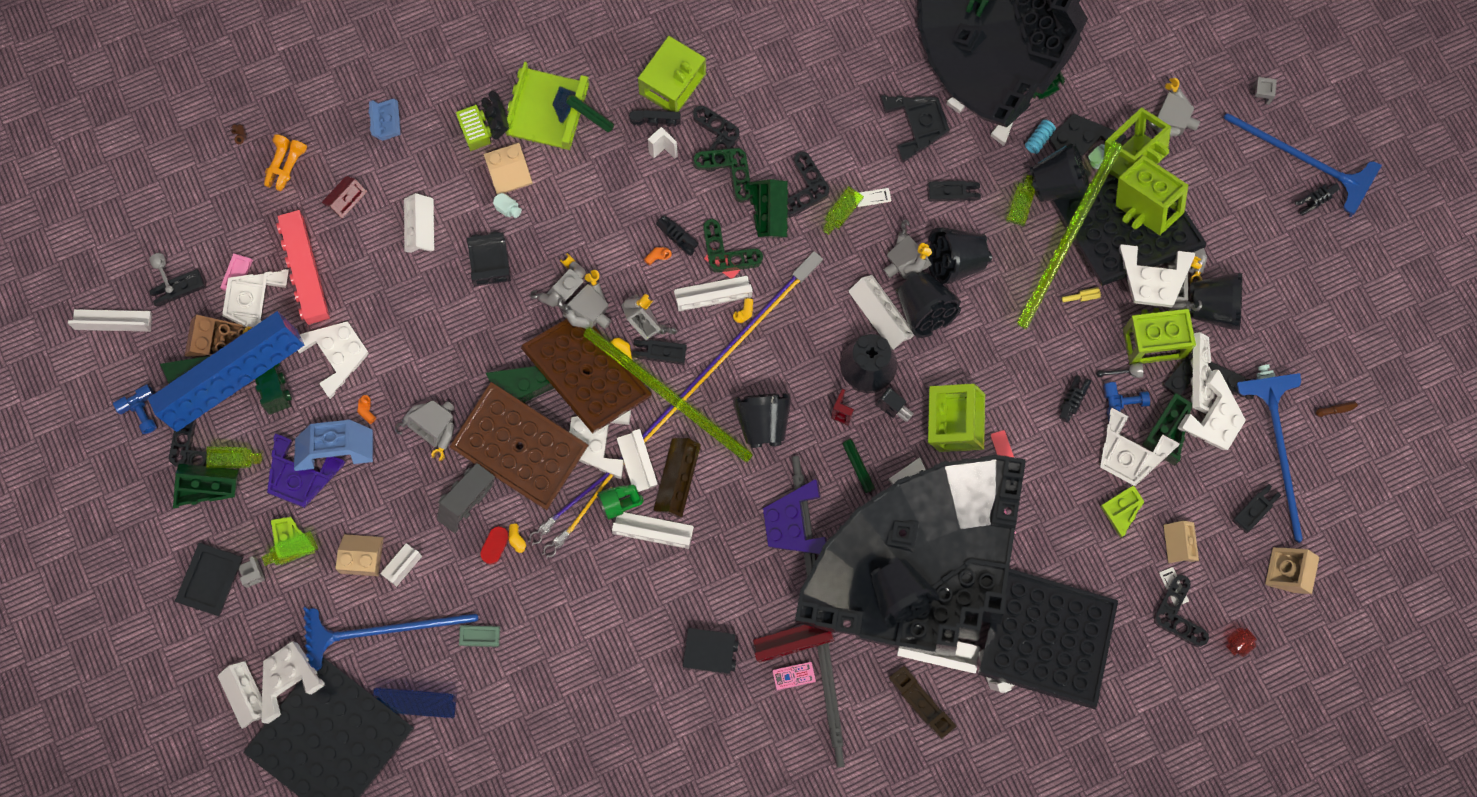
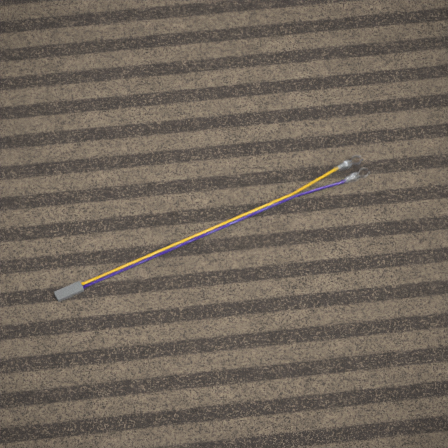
[528,251,823,559]

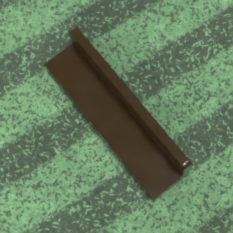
[653,438,701,518]

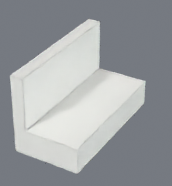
[648,127,678,158]
[380,543,422,587]

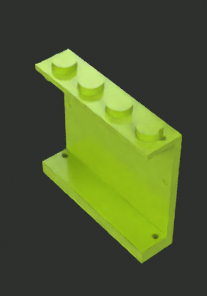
[505,62,589,150]

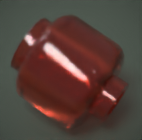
[1227,627,1257,657]

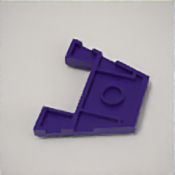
[267,433,345,508]
[763,480,827,554]

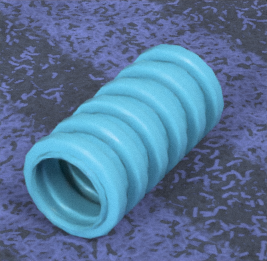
[1025,120,1056,154]

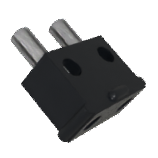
[875,387,914,422]

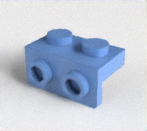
[369,99,401,141]

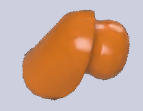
[643,247,672,266]
[357,395,376,424]

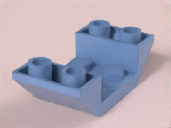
[294,420,373,471]

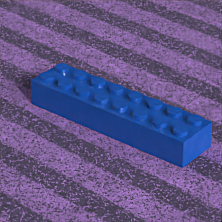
[148,311,305,432]

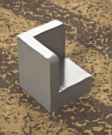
[1253,77,1277,105]
[239,556,265,588]

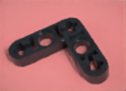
[693,106,740,172]
[787,152,829,218]
[169,419,227,468]
[1154,575,1209,647]

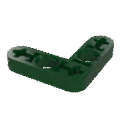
[692,148,751,203]
[703,219,763,273]

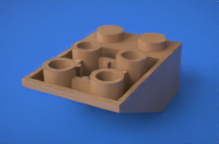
[185,314,246,358]

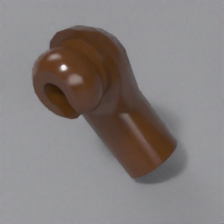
[231,124,247,144]

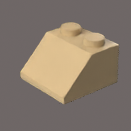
[484,143,533,195]
[335,534,384,576]
[1265,547,1319,594]

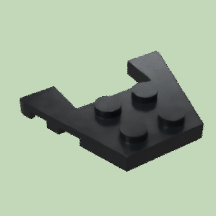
[880,95,950,163]
[1049,113,1127,178]

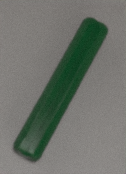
[566,94,614,132]
[843,439,875,493]

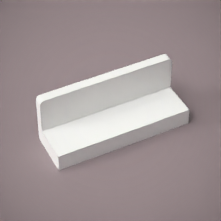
[404,193,434,253]
[617,429,658,492]
[218,661,262,728]

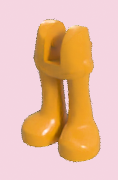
[264,134,307,191]

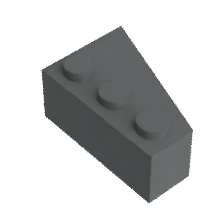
[437,463,495,533]

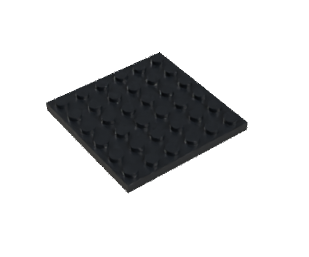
[1052,176,1206,286]
[978,568,1118,709]
[243,657,415,797]

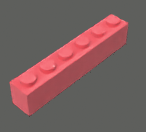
[276,210,330,325]

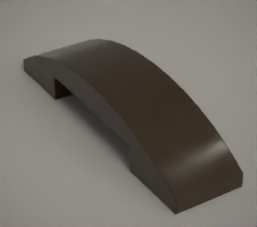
[889,666,957,740]

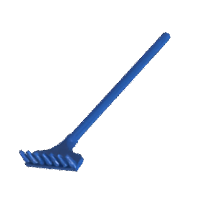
[1224,113,1382,217]
[1236,373,1303,543]
[303,607,478,671]

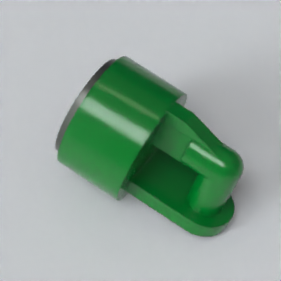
[597,484,644,520]

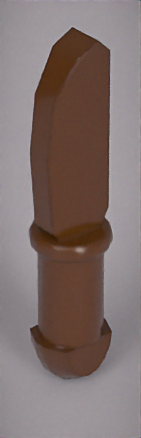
[1315,401,1358,417]

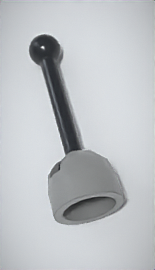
[1096,362,1143,378]

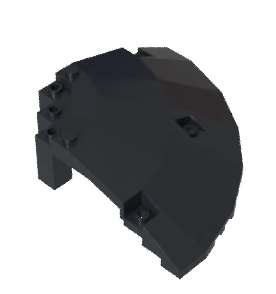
[917,0,1088,127]
[795,455,1026,657]

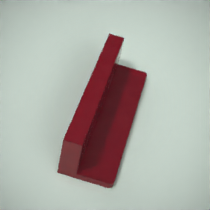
[753,625,835,663]

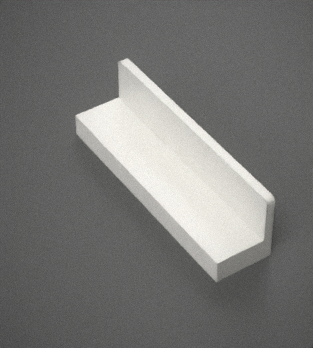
[849,275,914,350]
[674,276,752,312]
[68,309,152,332]
[612,512,693,549]
[897,641,980,674]

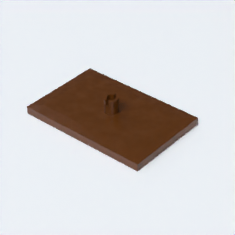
[521,319,652,434]
[450,382,589,510]

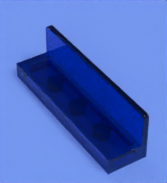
[373,688,457,718]

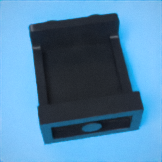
[466,232,511,287]
[683,628,739,676]

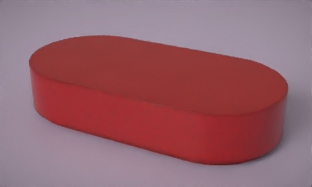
[480,527,509,565]

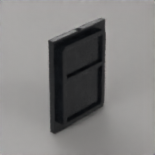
[174,543,243,617]

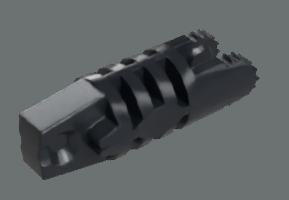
[1295,183,1340,216]
[656,215,699,256]
[1059,375,1092,423]

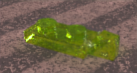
[1007,175,1035,226]
[823,186,864,235]
[206,446,262,468]
[261,531,318,566]

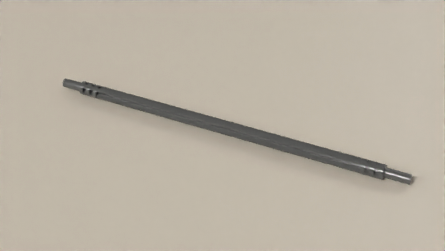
[792,456,845,768]

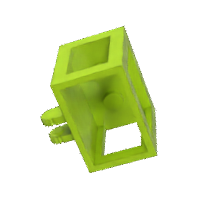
[638,36,706,112]
[1103,107,1171,179]
[1116,155,1189,235]
[1123,308,1196,365]
[928,384,985,452]

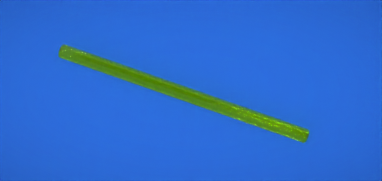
[1018,141,1122,329]
[584,327,753,462]

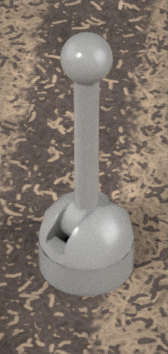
[149,253,173,293]

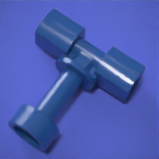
[1103,382,1150,422]
[113,384,157,434]

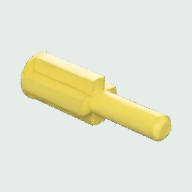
[1061,287,1101,303]

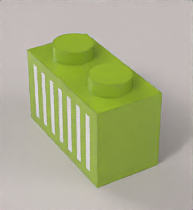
[456,105,492,151]

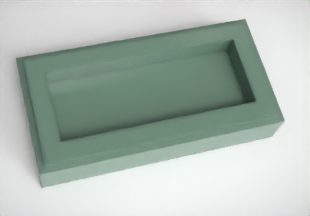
[459,625,500,647]

